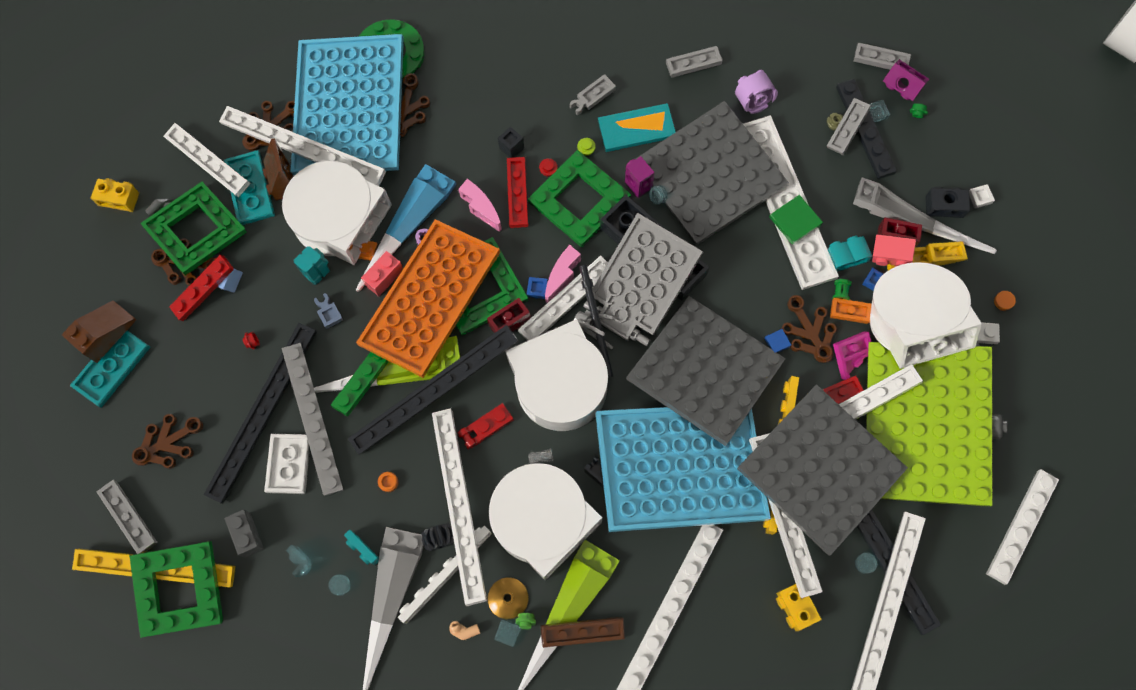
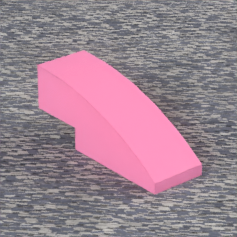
[458,179,502,232]
[545,245,581,303]

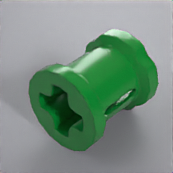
[832,279,852,300]

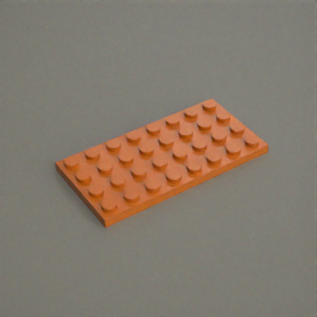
[356,219,500,378]

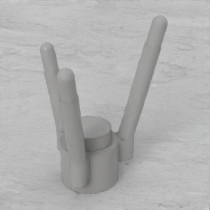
[574,310,614,349]

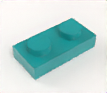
[344,530,379,565]

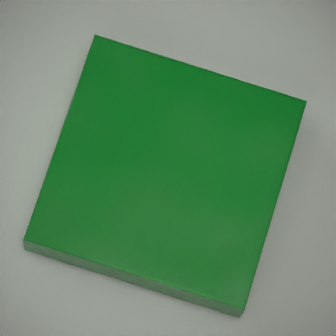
[769,194,823,245]

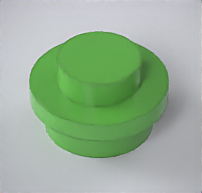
[515,613,536,629]

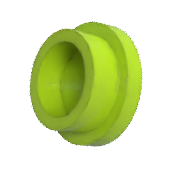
[577,138,595,156]

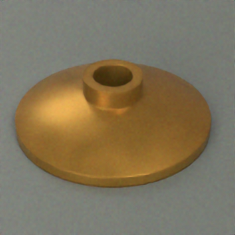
[488,578,529,619]

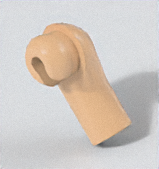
[449,621,481,640]

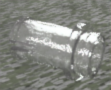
[528,448,553,464]

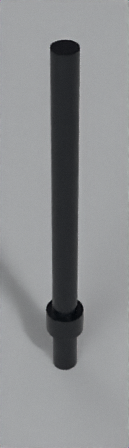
[579,265,613,378]

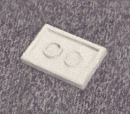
[264,434,310,494]

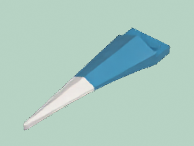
[356,164,456,292]

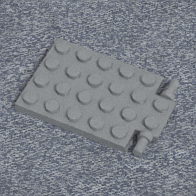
[583,213,704,346]

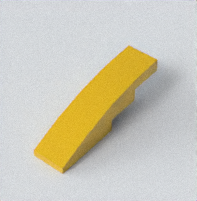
[887,242,968,271]

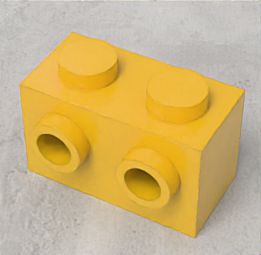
[91,178,139,212]
[776,584,822,631]

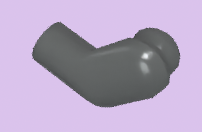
[145,198,172,216]

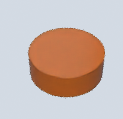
[994,291,1016,311]
[378,472,399,492]

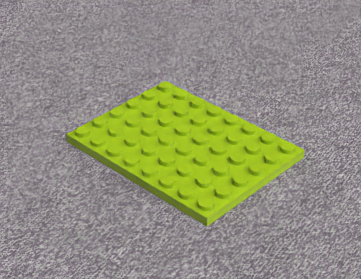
[866,342,992,507]

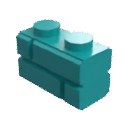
[294,246,330,285]

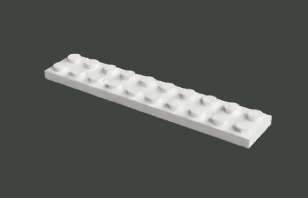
[743,115,839,290]

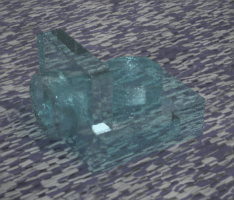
[286,544,314,577]

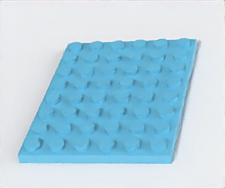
[290,34,404,175]
[595,407,771,532]

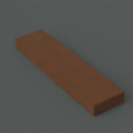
[541,617,625,648]

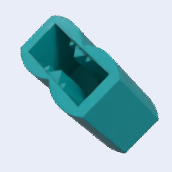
[828,236,872,272]

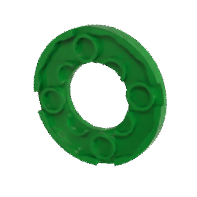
[359,19,425,82]

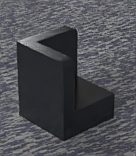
[498,126,525,158]

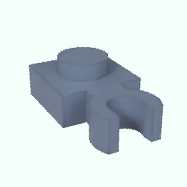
[314,293,343,329]

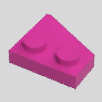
[833,332,871,380]

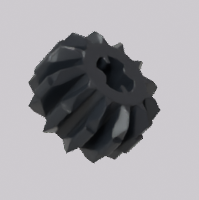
[421,523,454,551]

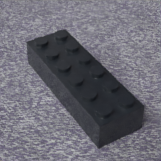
[600,195,709,301]

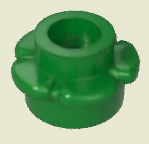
[910,104,928,118]

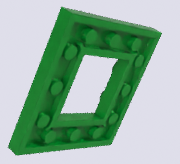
[528,150,631,247]
[140,182,247,276]
[456,237,528,336]
[129,541,223,638]

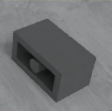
[224,510,264,558]

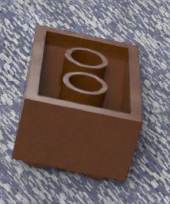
[263,138,293,201]
[62,300,136,363]

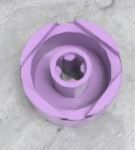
[735,70,778,114]

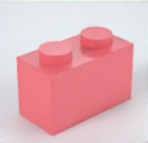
[872,235,916,266]
[361,251,403,296]

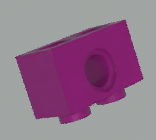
[883,59,929,101]
[625,156,655,198]

